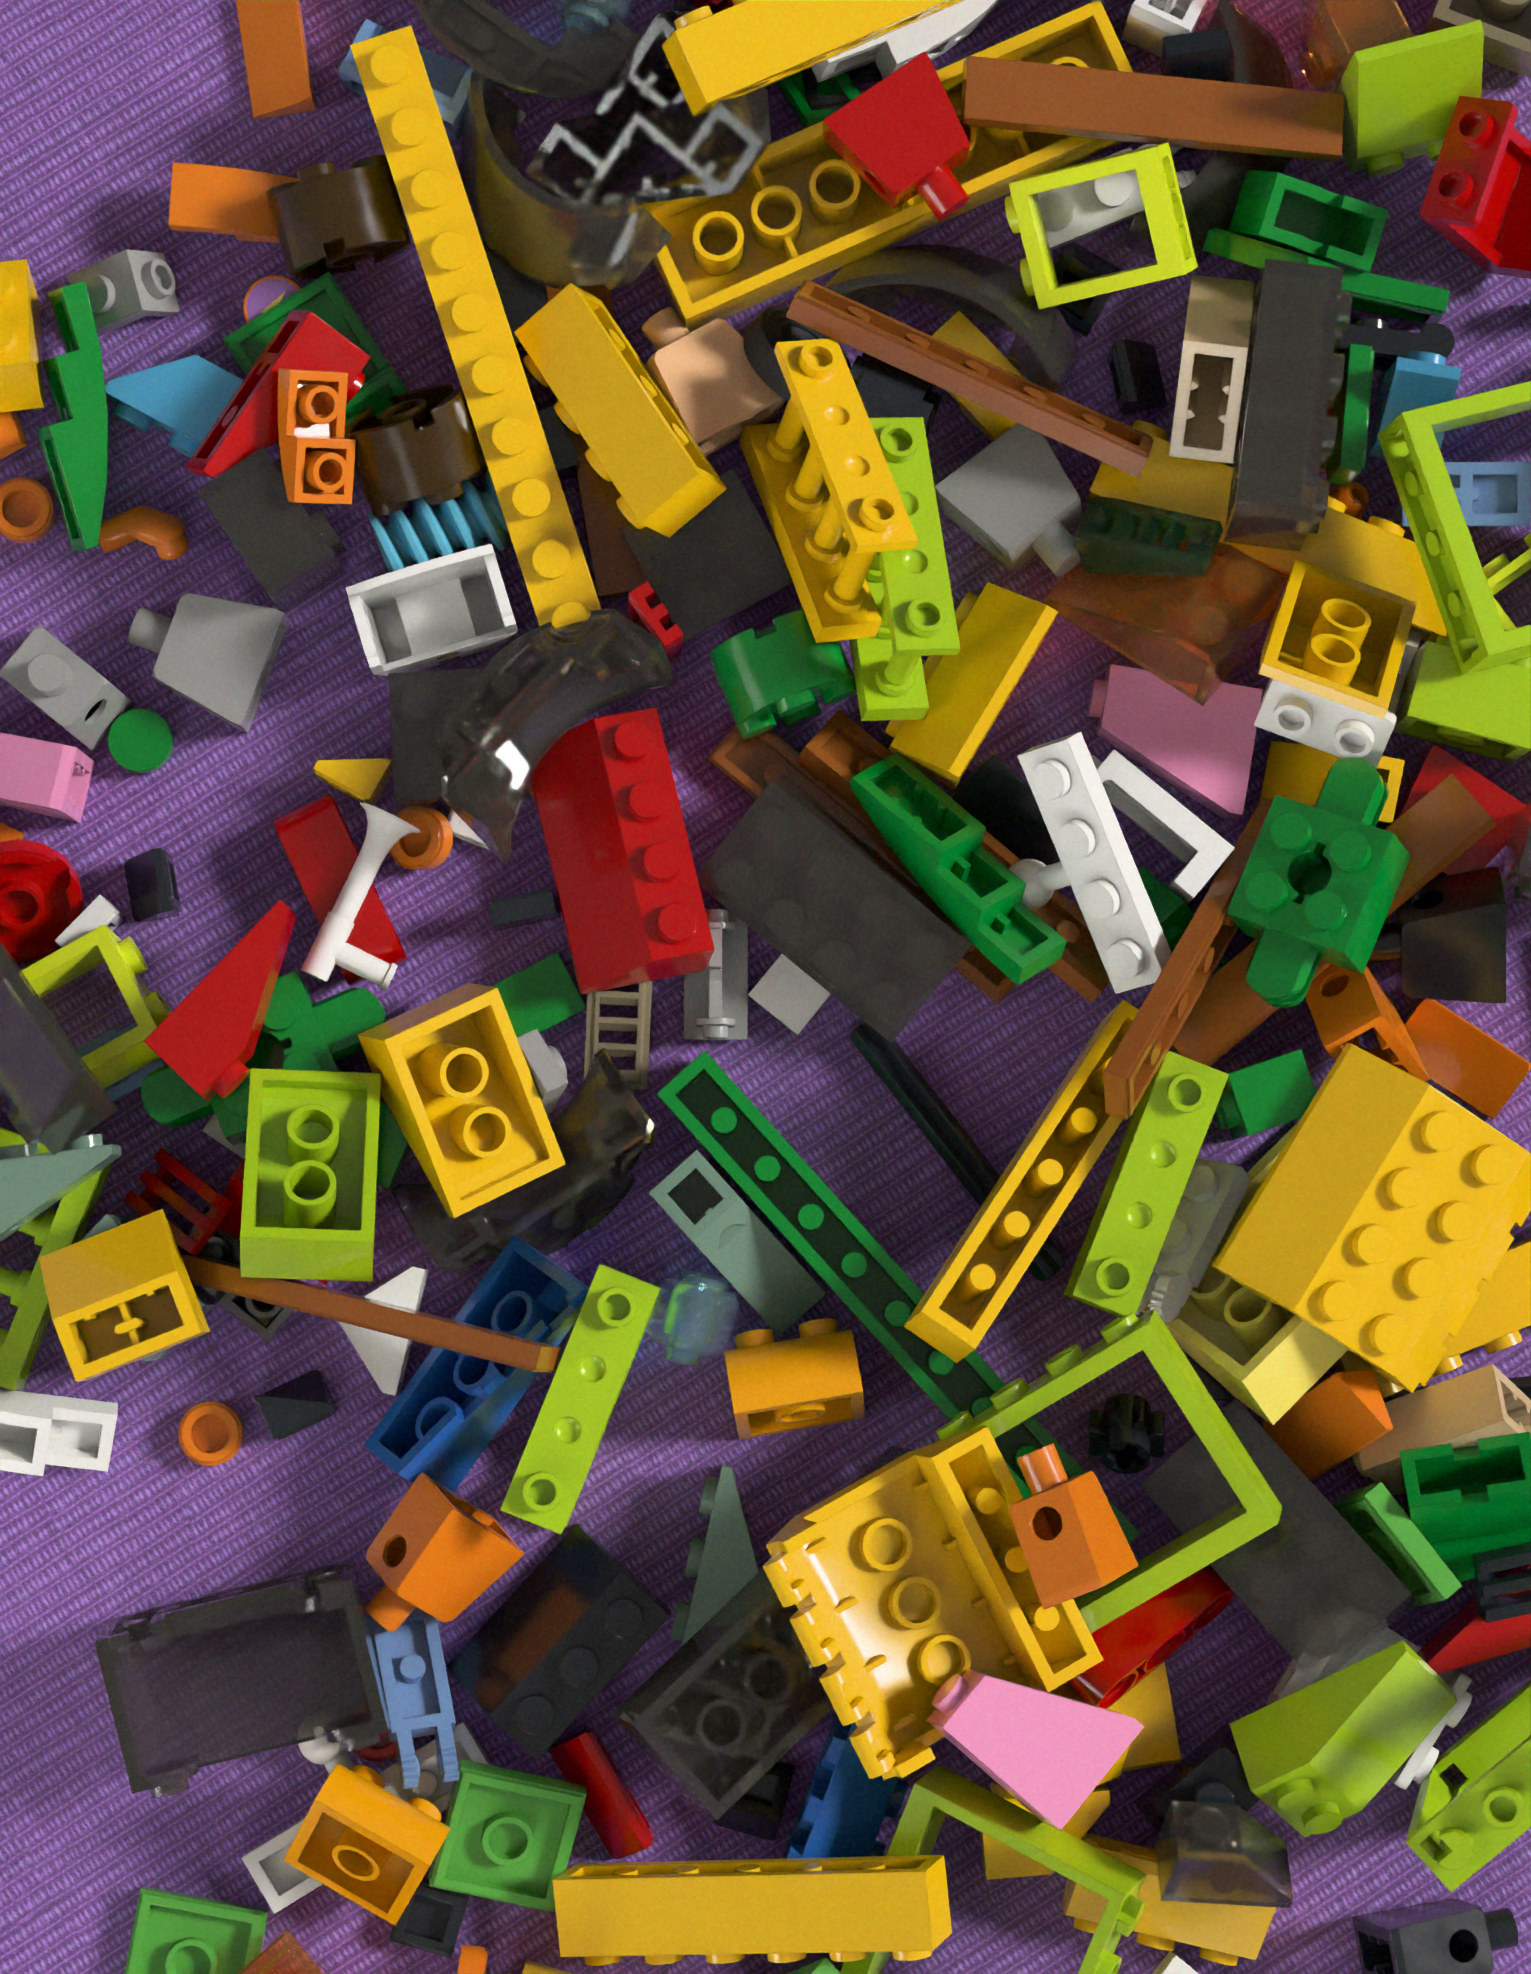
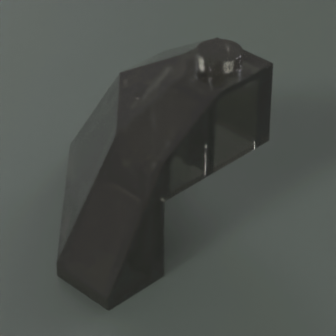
[524,8,771,212]

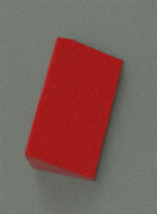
[551,1725,655,1859]

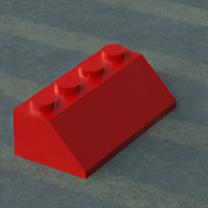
[524,707,715,995]

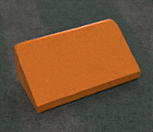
[236,0,316,120]
[1403,998,1531,1120]
[1262,1369,1394,1480]

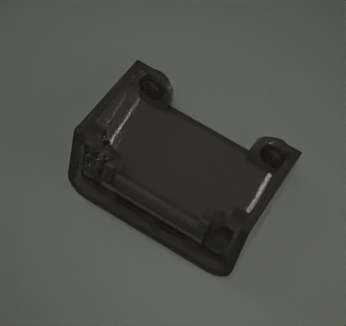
[94,1561,390,1798]

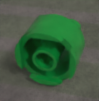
[709,609,857,739]

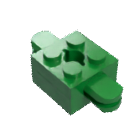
[1226,757,1411,1008]
[141,970,387,1146]

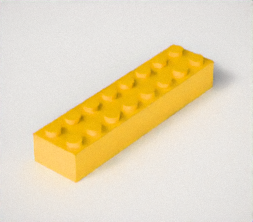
[634,0,1133,333]

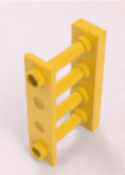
[739,338,918,643]

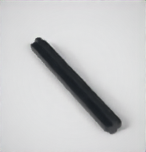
[850,1016,1066,1282]

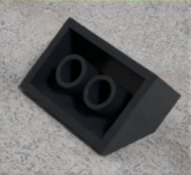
[446,1523,671,1760]

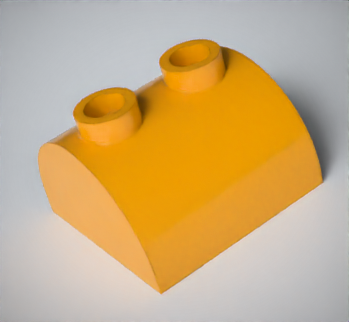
[724,1318,865,1440]
[283,1763,451,1926]

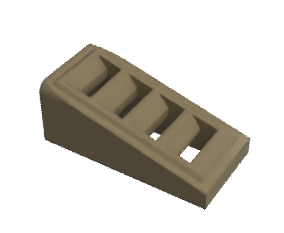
[583,981,653,1090]

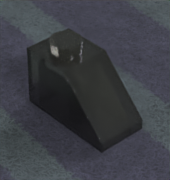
[1155,1800,1293,1908]

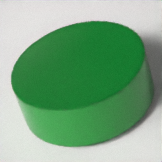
[108,709,174,774]

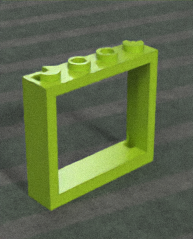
[1377,381,1531,675]
[935,1309,1282,1633]
[1405,1680,1531,1893]
[840,1765,1147,1974]

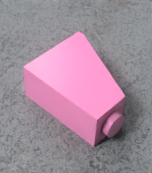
[1088,664,1263,821]
[0,732,95,823]
[926,1669,1144,1831]

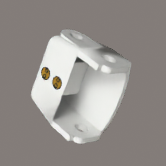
[346,544,518,677]

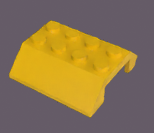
[1212,1043,1531,1393]
[762,1425,1103,1780]

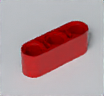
[272,793,408,986]
[1067,1565,1234,1709]

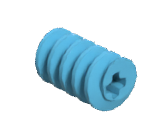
[367,471,508,572]

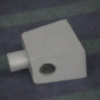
[934,423,1085,577]
[128,593,291,733]
[0,624,134,752]

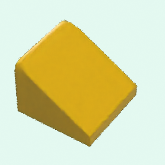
[313,758,396,806]

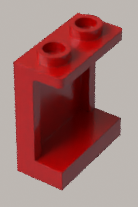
[1419,96,1531,279]

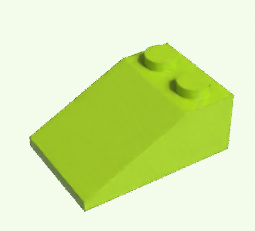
[1334,19,1484,177]
[240,1068,381,1282]
[1229,1640,1458,1837]

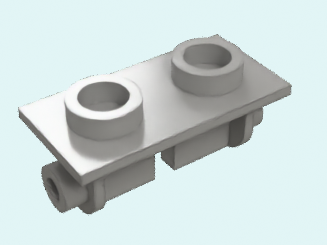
[684,909,748,1040]

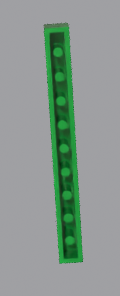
[657,1051,1140,1544]

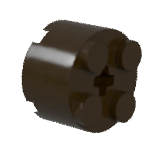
[267,154,412,280]
[344,384,488,516]

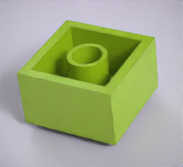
[1392,635,1531,764]

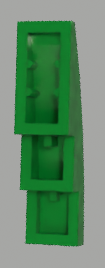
[37,281,108,552]
[849,752,1067,986]

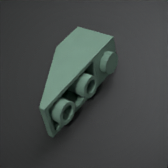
[0,1134,122,1241]
[649,1150,827,1336]
[670,1464,769,1675]

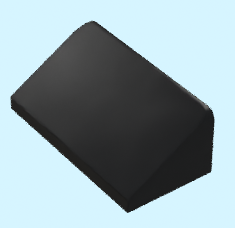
[952,754,1060,866]

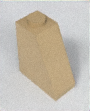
[1169,274,1255,464]
[1352,1364,1531,1495]

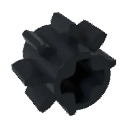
[1088,1393,1165,1474]

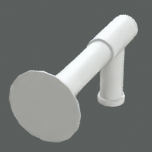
[301,802,421,991]

